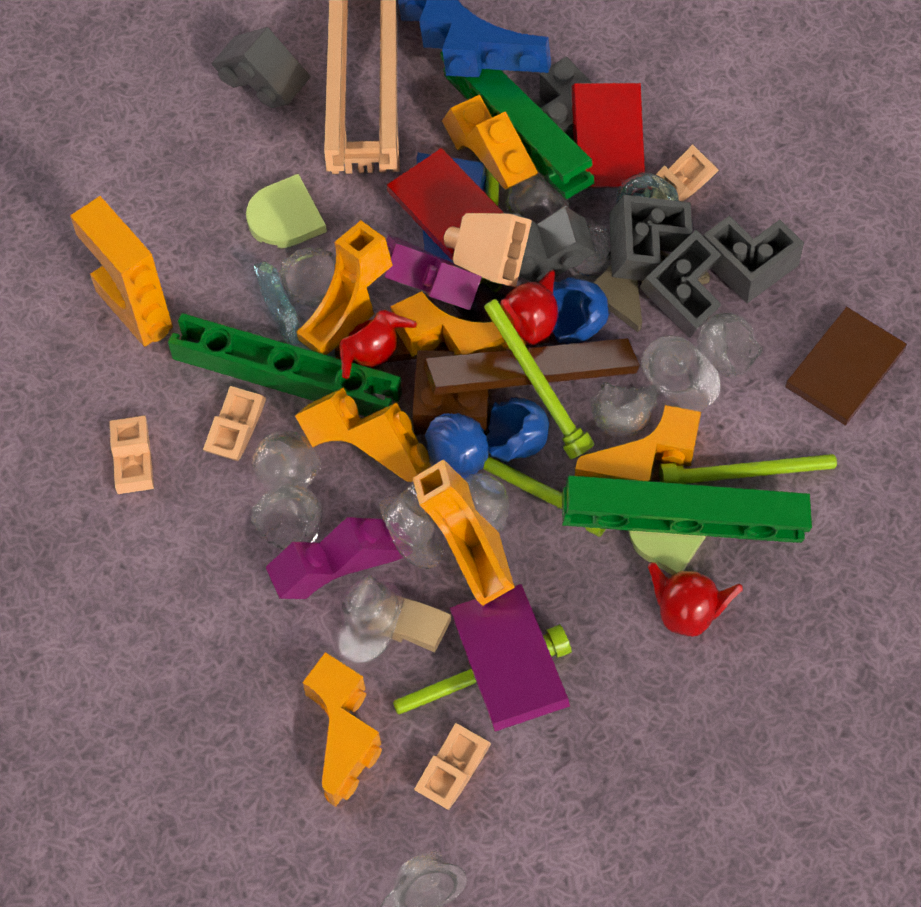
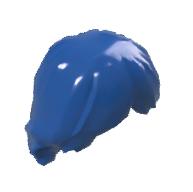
[553,277,609,344]
[487,397,549,462]
[425,413,489,478]

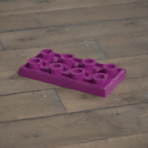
[450,584,570,732]

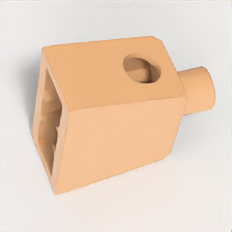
[444,213,532,287]

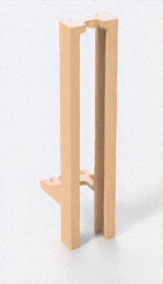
[324,0,400,174]

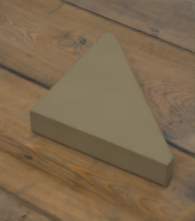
[594,265,642,332]

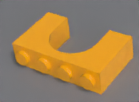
[70,196,173,347]

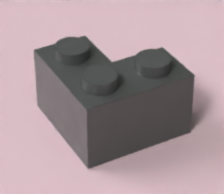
[211,27,311,108]
[539,56,592,141]
[609,195,692,281]
[514,207,596,283]
[703,215,804,303]
[640,230,722,338]

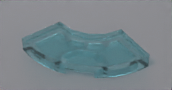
[253,261,301,345]

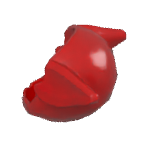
[500,270,558,345]
[339,310,417,379]
[648,562,743,637]

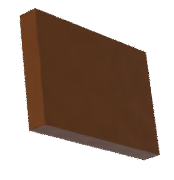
[785,307,907,426]

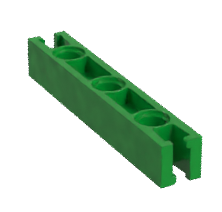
[440,52,595,199]
[168,313,402,417]
[562,475,812,543]

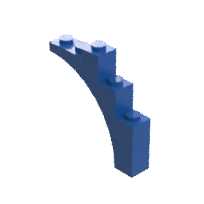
[398,0,551,78]

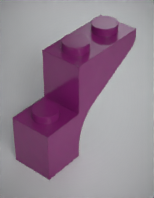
[382,234,482,310]
[266,517,413,599]

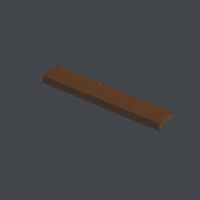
[424,338,640,395]

